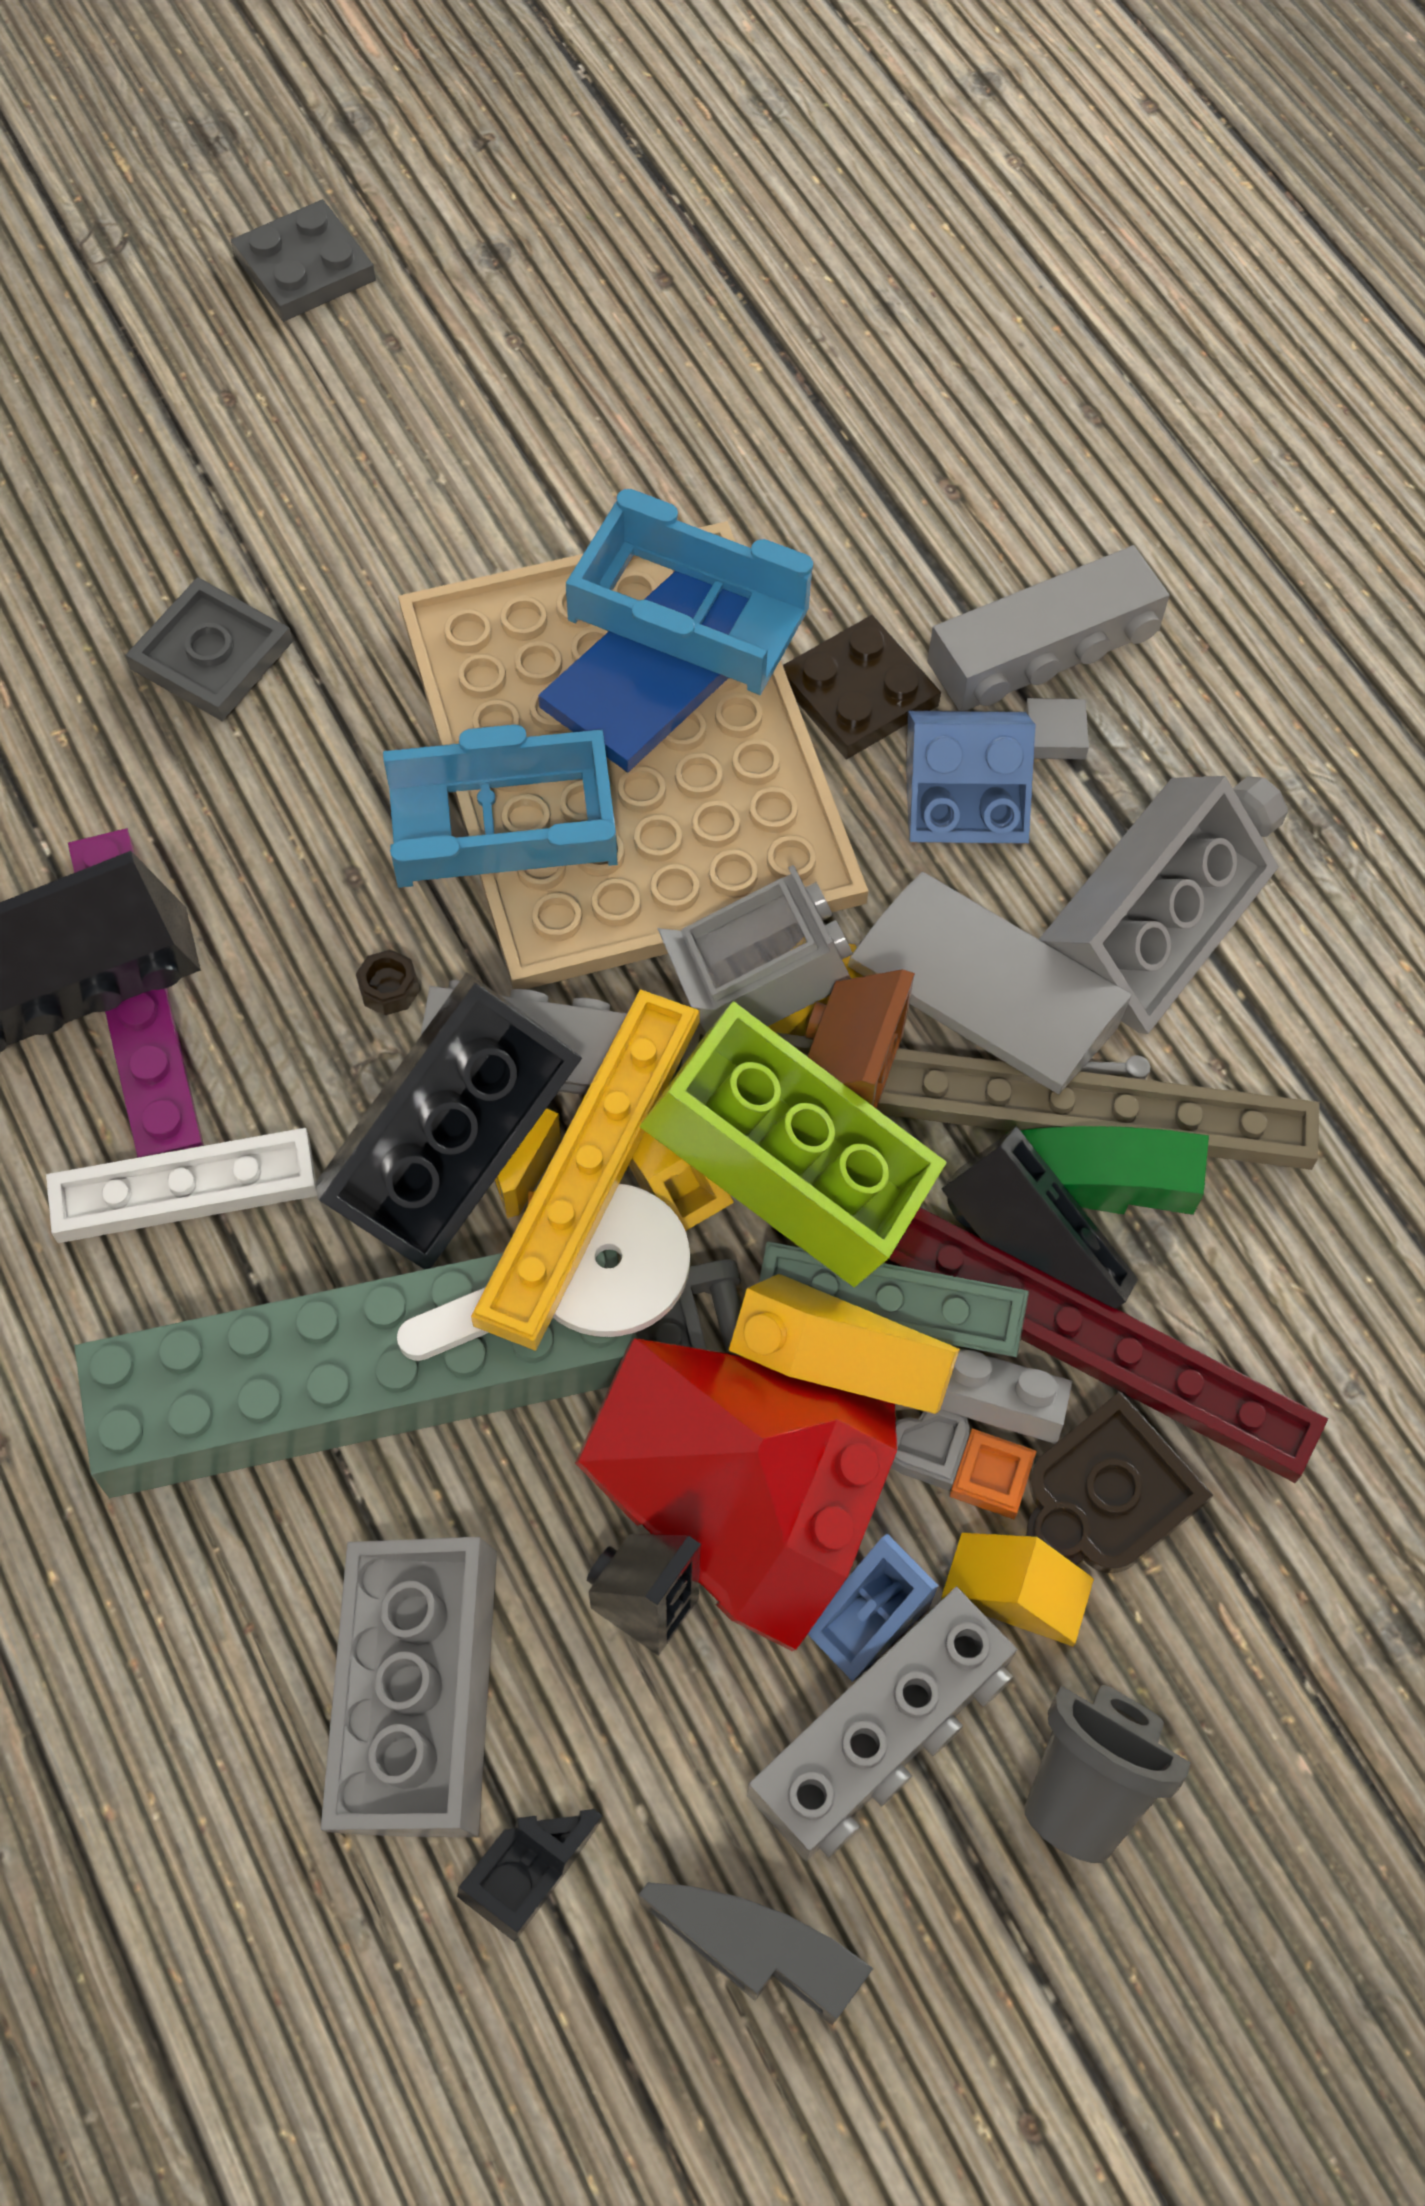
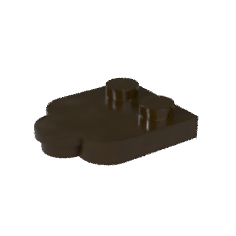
[1027,1391,1213,1573]

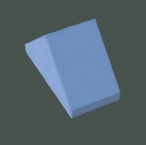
[808,1534,939,1682]

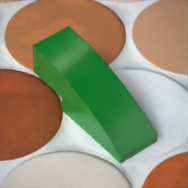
[1006,1126,1209,1215]

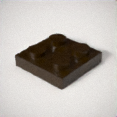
[783,614,941,760]

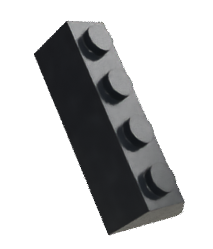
[0,851,201,1053]
[315,972,582,1270]

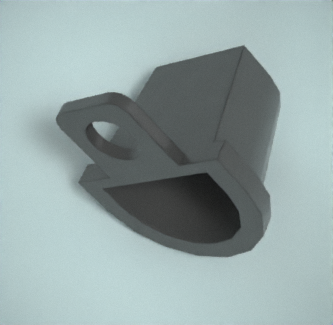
[1024,1685,1191,1863]

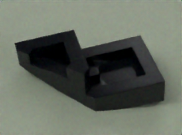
[457,1809,603,1942]

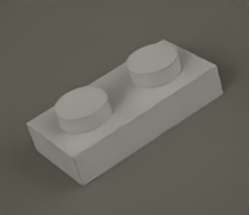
[940,1345,1072,1444]

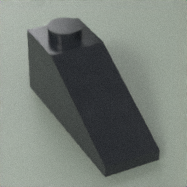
[941,1126,1138,1309]
[586,1534,701,1656]

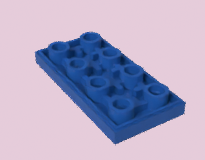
[538,571,749,773]

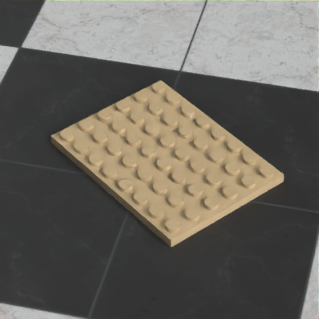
[398,521,868,989]

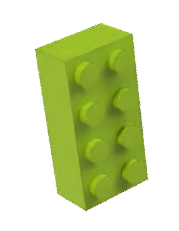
[639,1001,947,1288]

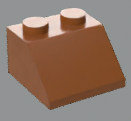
[805,969,915,1109]

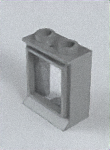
[657,865,853,1033]

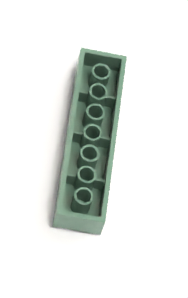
[74,1250,637,1498]

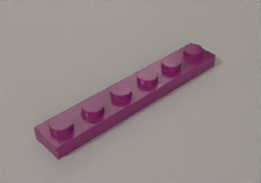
[68,828,204,1158]

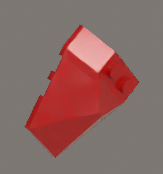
[575,1338,897,1651]

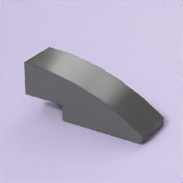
[638,1882,874,2026]

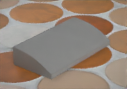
[848,872,1132,1095]
[321,1537,497,1837]

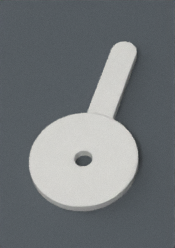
[397,1184,690,1361]

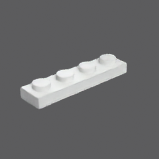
[46,1128,318,1243]

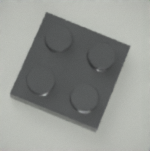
[230,199,376,322]
[125,577,293,721]

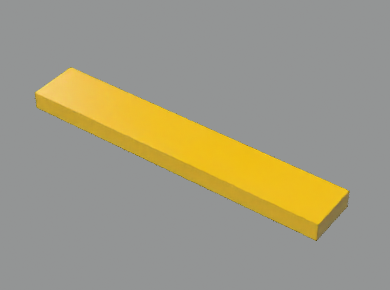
[471,989,700,1351]

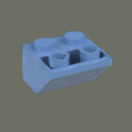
[906,711,1036,843]

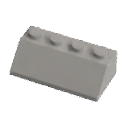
[1039,776,1279,1034]

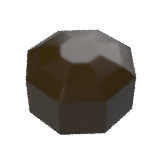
[356,949,420,1015]

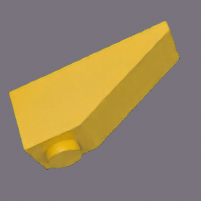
[729,1274,960,1414]

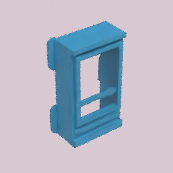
[566,489,813,695]
[383,725,618,888]

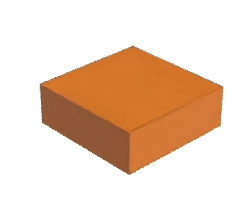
[949,1428,1037,1519]

